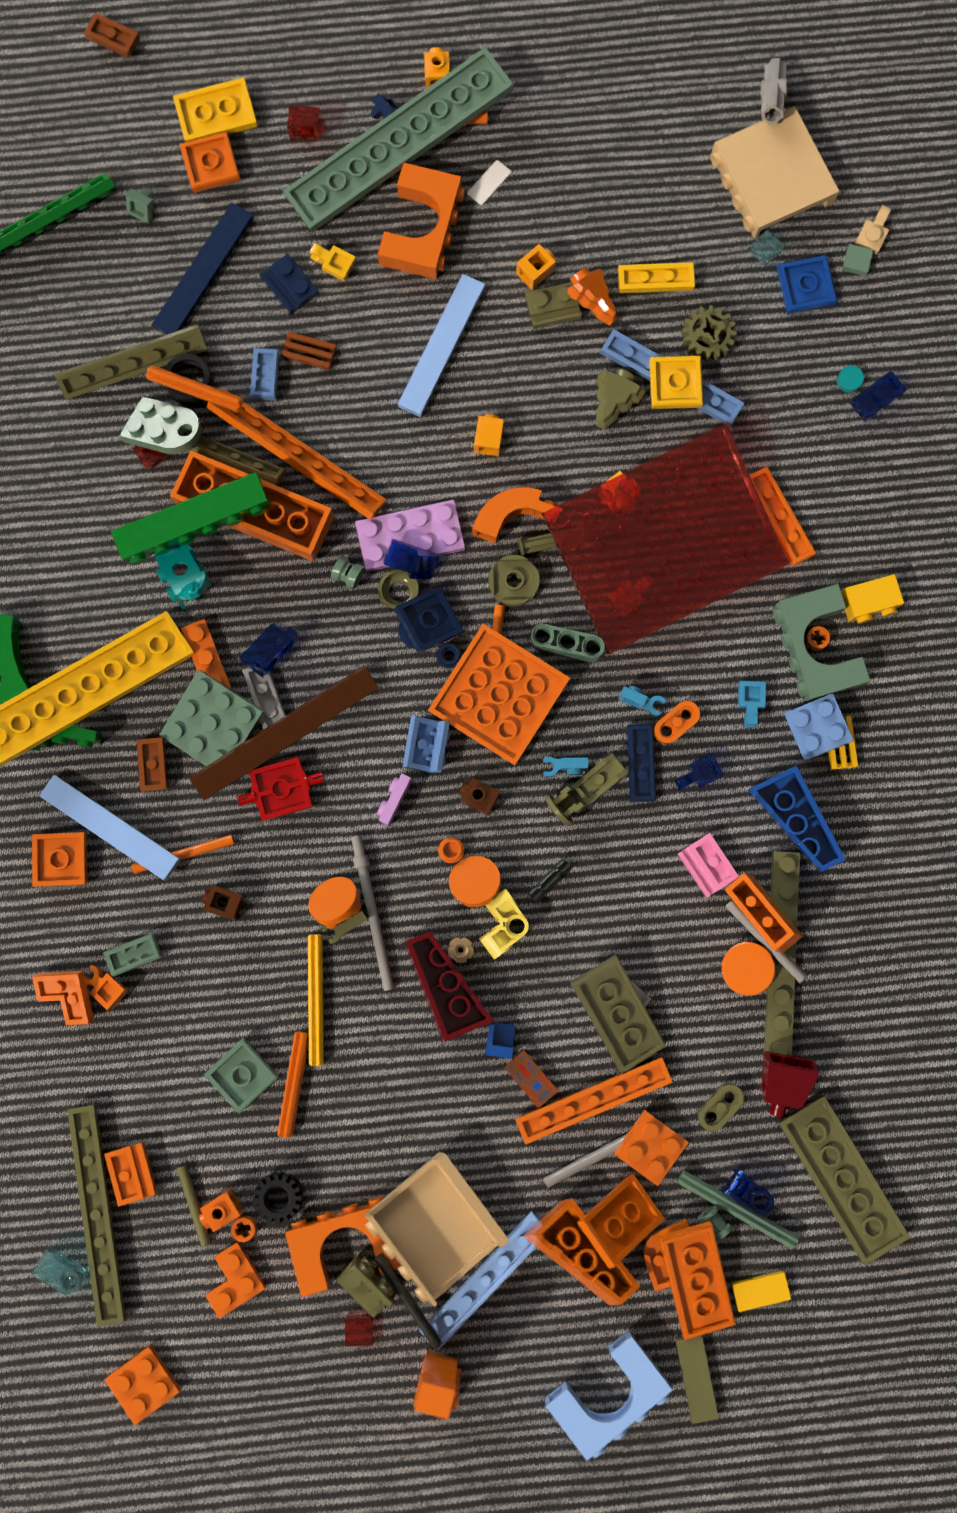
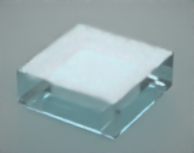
[748,230,785,266]

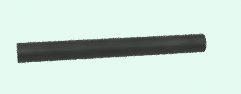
[374,1253,442,1349]

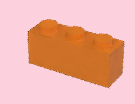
[725,873,803,953]

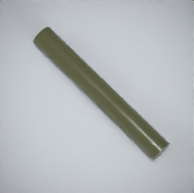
[177,1165,211,1246]

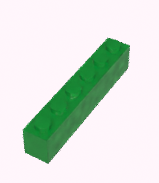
[111,472,271,565]

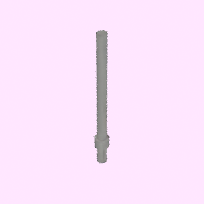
[351,835,394,991]

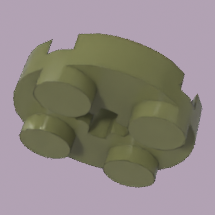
[489,555,540,607]

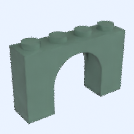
[773,584,870,703]

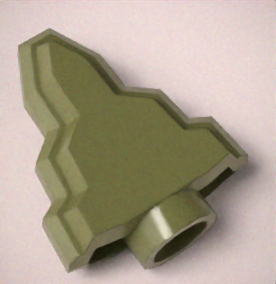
[596,369,646,430]

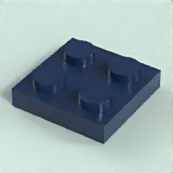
[394,587,464,654]

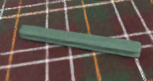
[677,1171,799,1249]

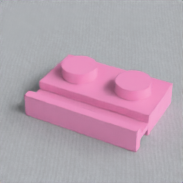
[677,833,739,898]

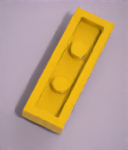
[618,262,695,293]

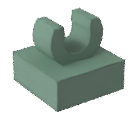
[125,188,153,224]

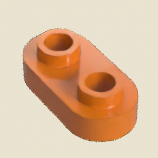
[654,701,700,744]

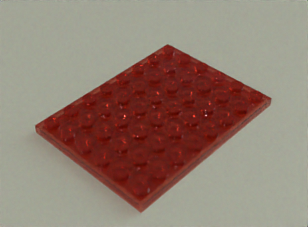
[541,423,789,654]

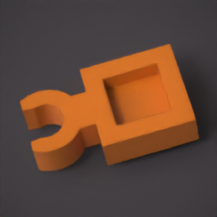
[84,965,128,1011]

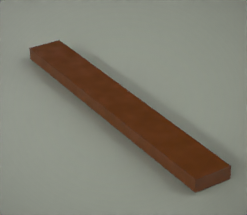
[189,665,378,801]

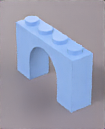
[545,1330,673,1461]

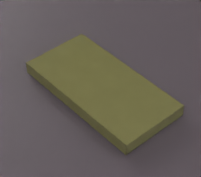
[570,955,666,1074]

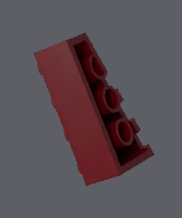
[403,932,494,1042]

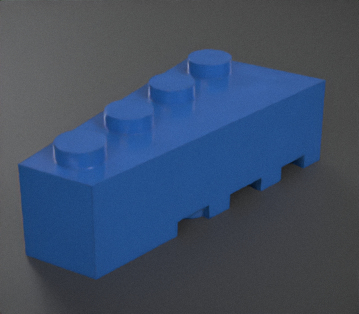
[747,766,846,872]

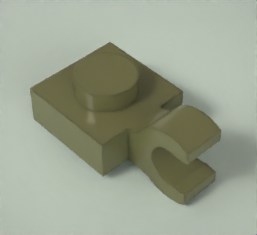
[321,910,368,944]

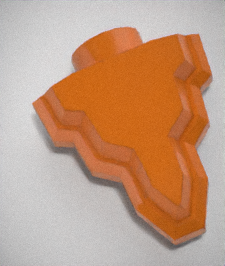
[567,267,617,326]

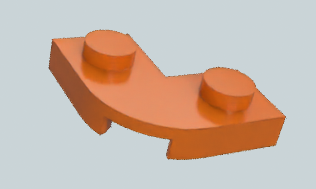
[643,1219,689,1292]

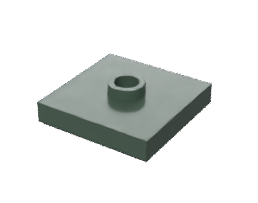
[204,1038,280,1114]

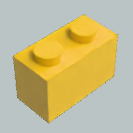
[841,574,904,624]

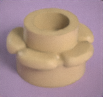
[448,938,474,963]

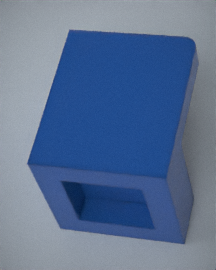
[485,1022,515,1059]

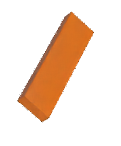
[744,467,817,567]

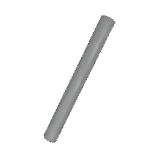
[725,900,808,983]
[543,1133,628,1188]

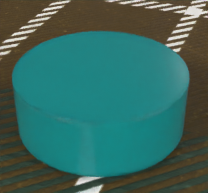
[837,366,864,393]

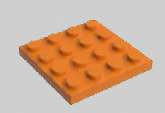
[428,624,570,765]

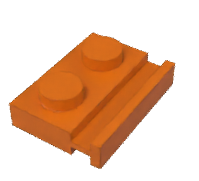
[104,1141,158,1206]

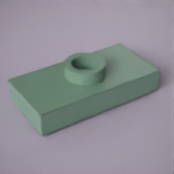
[103,933,163,977]

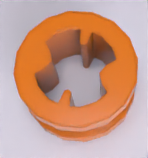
[805,626,830,651]
[231,1215,257,1242]

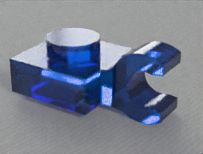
[675,753,725,790]

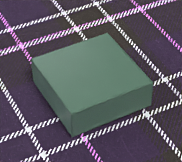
[842,244,873,276]

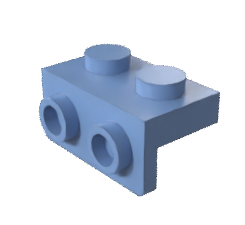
[402,716,450,773]

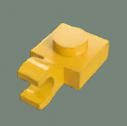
[310,243,356,281]

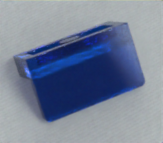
[240,623,297,678]

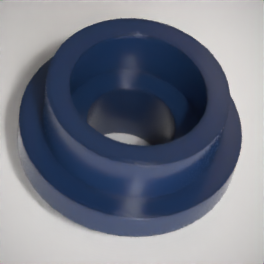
[436,643,462,669]

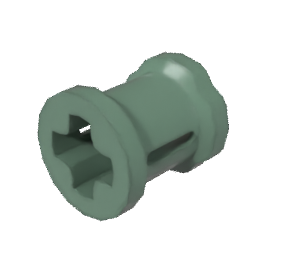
[697,1205,733,1242]

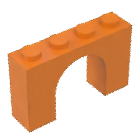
[378,163,465,279]
[285,1196,401,1297]

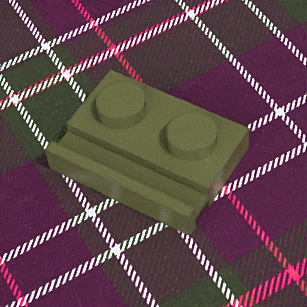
[525,282,582,330]

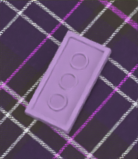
[355,500,465,572]

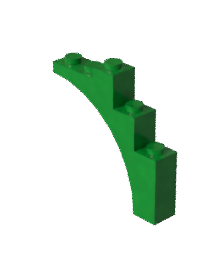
[0,614,103,751]

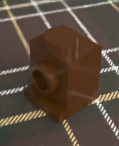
[458,777,500,816]
[202,885,246,921]

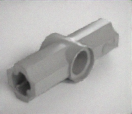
[761,58,787,125]

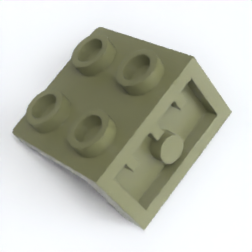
[335,1253,396,1318]

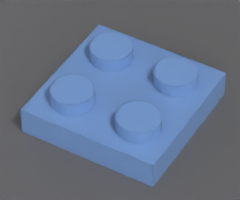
[784,693,854,761]

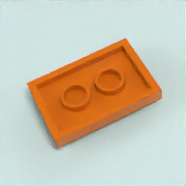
[577,1174,665,1269]

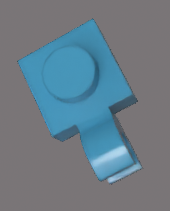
[738,681,766,728]
[618,685,666,717]
[543,757,588,778]

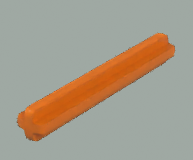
[146,365,243,412]
[277,1032,309,1138]

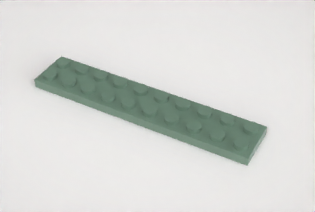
[283,47,514,233]

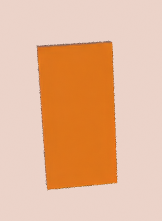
[659,1221,736,1340]

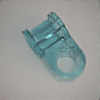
[32,1247,88,1295]

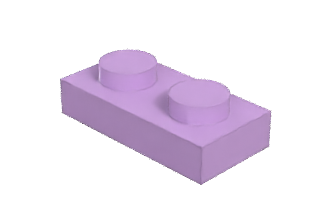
[377,773,412,827]

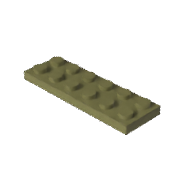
[778,1095,910,1266]

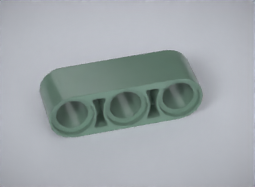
[531,624,605,663]

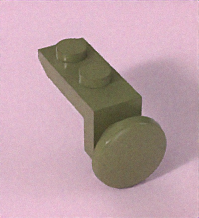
[546,753,629,826]

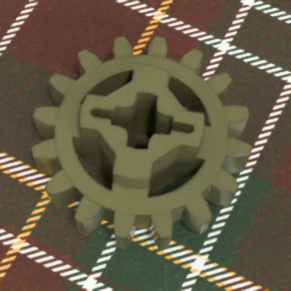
[681,305,737,362]

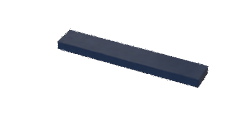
[152,202,254,335]

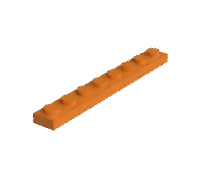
[207,388,387,520]

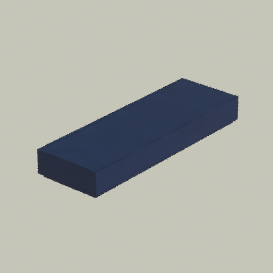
[627,724,656,803]

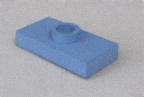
[250,348,280,401]

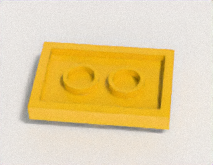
[173,77,258,142]

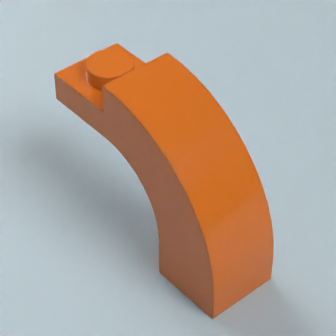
[472,487,562,544]

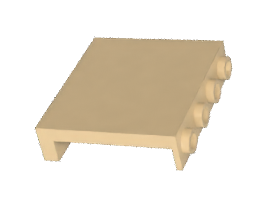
[710,106,839,239]
[364,1152,510,1307]

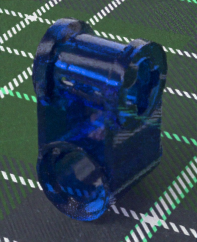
[720,1167,774,1214]

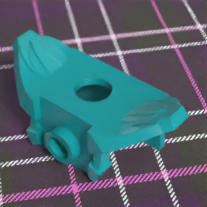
[155,544,211,610]

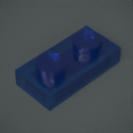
[850,371,907,422]

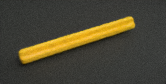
[308,934,324,1066]

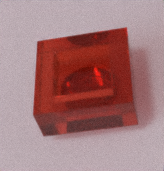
[132,445,169,471]
[345,1315,373,1346]

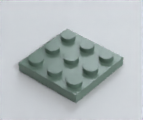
[159,670,265,766]

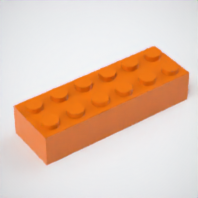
[170,451,335,562]

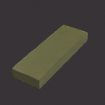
[675,1335,719,1424]

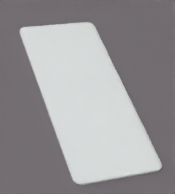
[467,160,511,205]

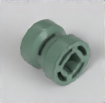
[330,556,365,590]

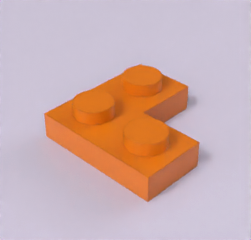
[32,971,94,1025]
[205,1241,266,1319]

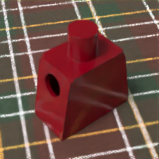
[761,1051,819,1118]

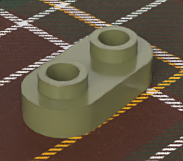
[698,1084,744,1131]

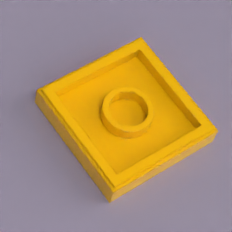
[649,356,703,409]

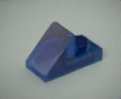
[383,538,440,579]

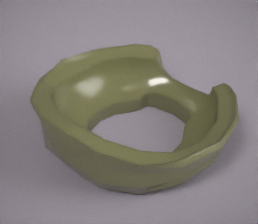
[378,569,419,609]

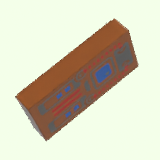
[504,1049,558,1108]

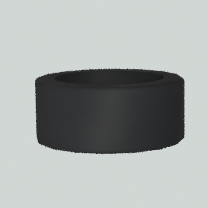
[164,353,214,406]

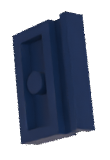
[259,253,319,315]

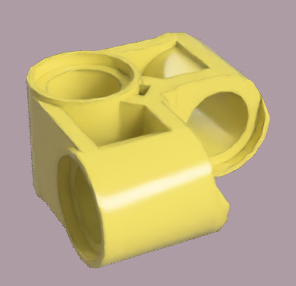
[479,888,529,960]

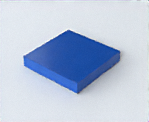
[776,255,837,315]

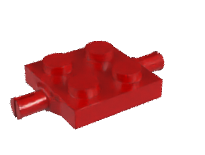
[237,757,325,821]

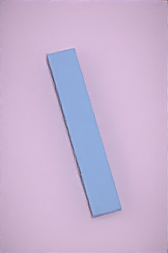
[398,274,485,417]
[39,775,181,881]
[419,1210,541,1351]

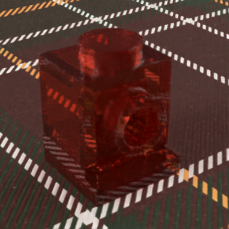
[287,105,325,141]

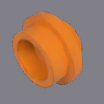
[438,837,464,863]

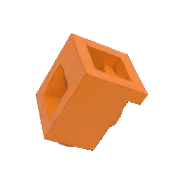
[199,1188,244,1232]

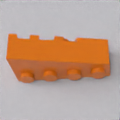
[523,1198,640,1305]
[413,1350,461,1420]

